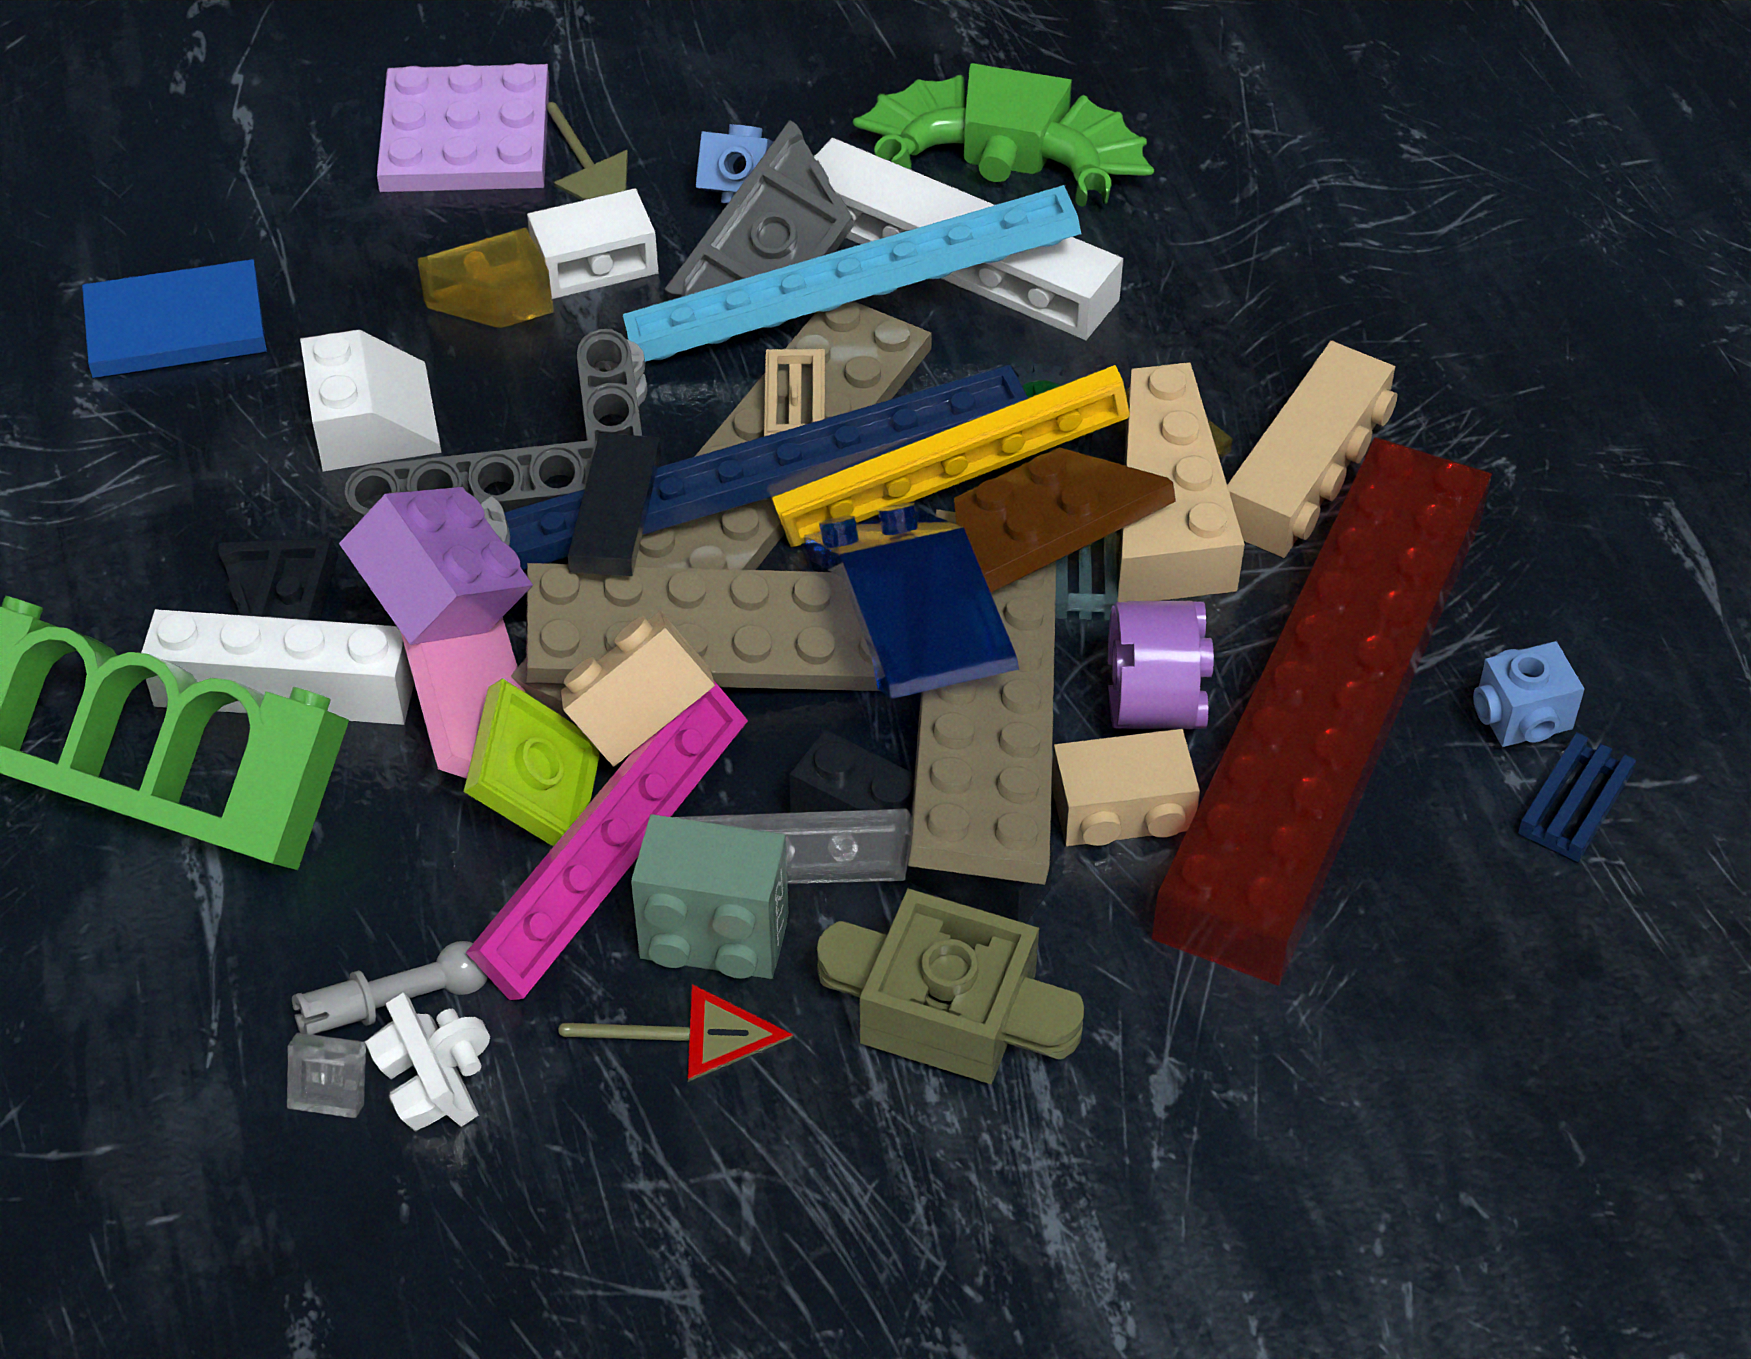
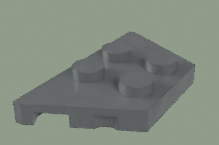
[665,121,854,300]

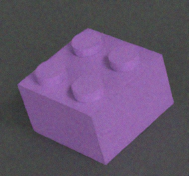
[339,487,533,645]

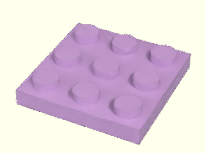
[377,64,549,192]

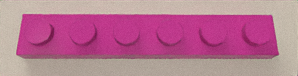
[466,681,748,1000]

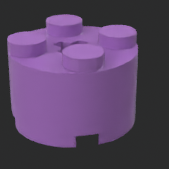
[1108,601,1213,730]

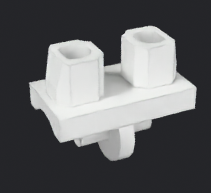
[365,992,490,1131]

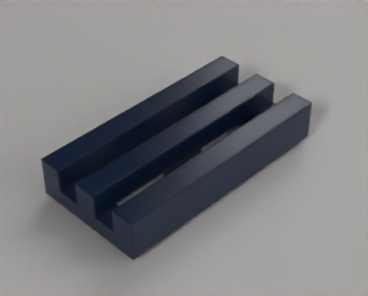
[1518,732,1636,863]

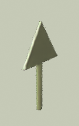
[547,102,628,201]

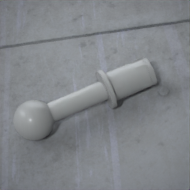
[292,941,488,1039]

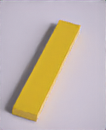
[772,365,1130,547]

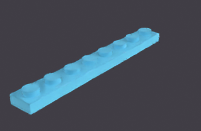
[623,185,1081,362]

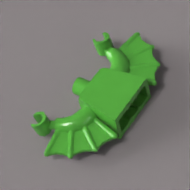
[853,63,1154,206]

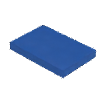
[82,259,267,378]

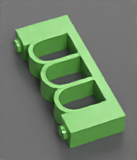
[0,596,349,870]

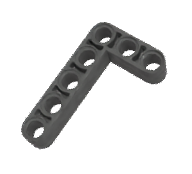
[345,329,642,526]

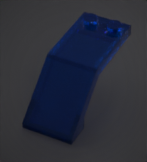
[804,503,1019,699]

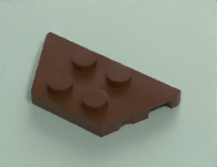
[954,447,1176,603]

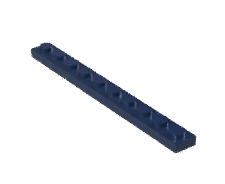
[504,365,1028,570]

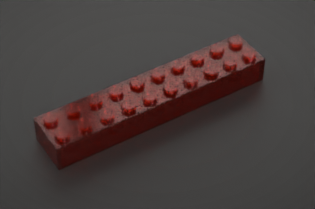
[1152,437,1492,986]

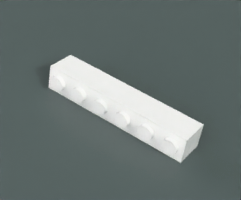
[814,138,1123,340]

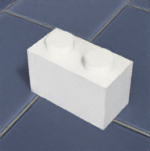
[527,188,658,299]

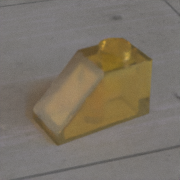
[417,227,554,328]

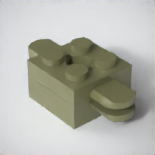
[817,888,1084,1085]

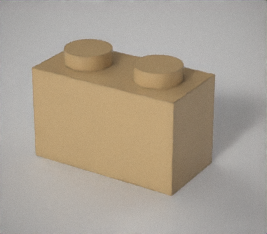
[561,610,715,767]
[1051,729,1200,846]

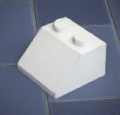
[300,330,441,472]

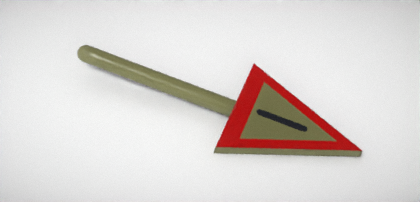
[558,984,794,1082]

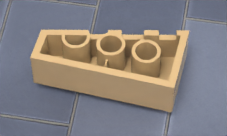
[1117,362,1245,602]

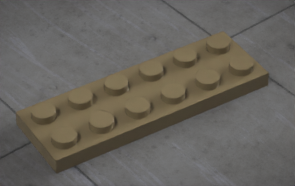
[526,563,911,692]

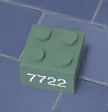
[631,814,789,979]

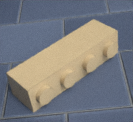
[1227,341,1398,558]

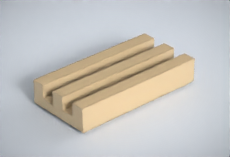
[764,349,825,436]

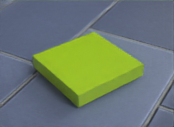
[464,678,600,847]

